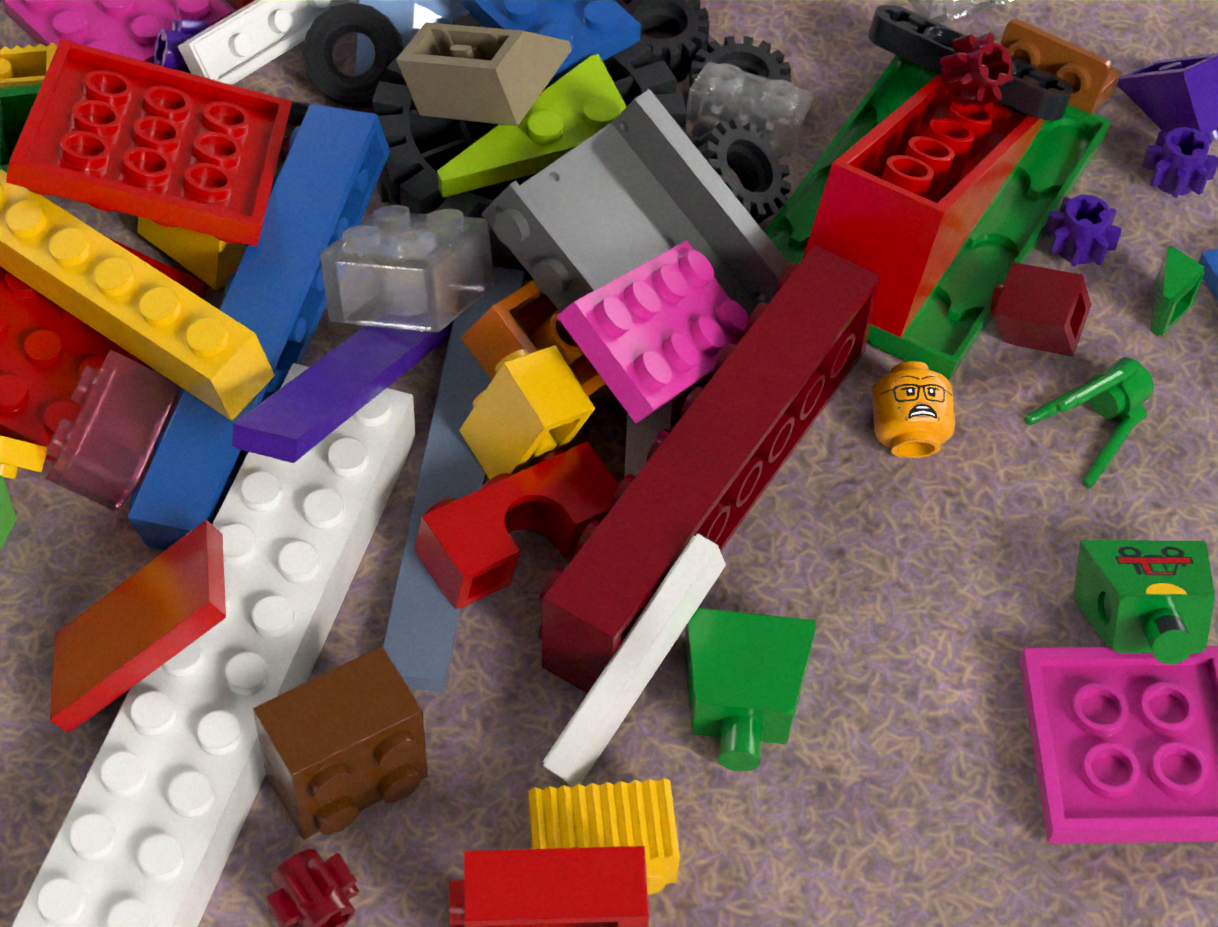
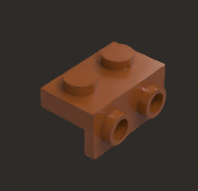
[1000,18,1122,114]

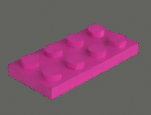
[557,240,749,424]

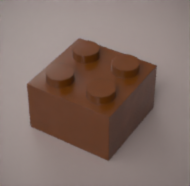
[253,646,428,840]

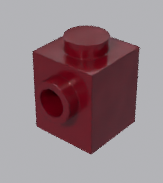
[990,262,1091,357]

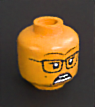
[872,361,955,457]

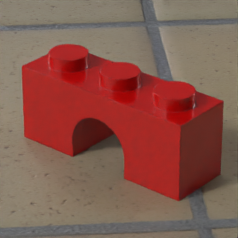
[414,441,619,609]

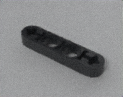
[868,5,1073,121]

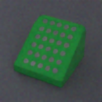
[1150,246,1205,336]

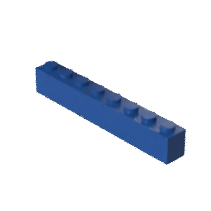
[127,104,390,551]

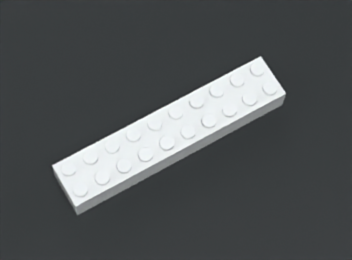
[12,363,416,927]

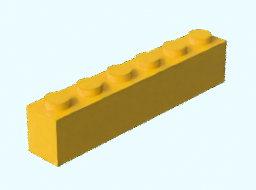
[0,169,275,421]

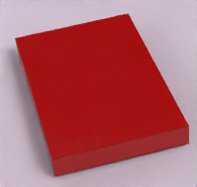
[50,520,226,733]

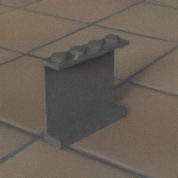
[482,89,789,318]

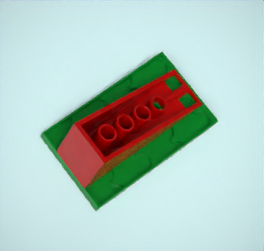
[764,55,1111,380]

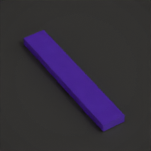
[232,301,455,463]

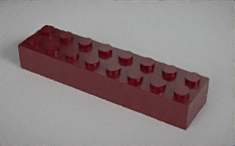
[538,244,880,693]

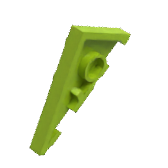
[437,54,627,198]

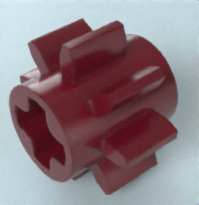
[940,33,1013,107]
[265,849,360,927]

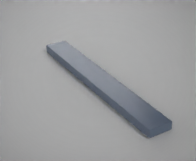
[383,264,525,693]

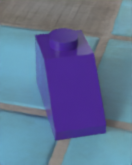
[1117,53,1218,140]

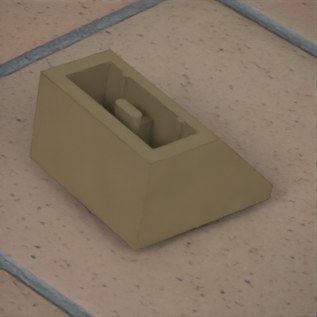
[396,22,572,126]

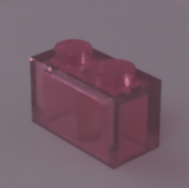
[44,349,179,511]

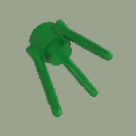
[1024,357,1154,488]

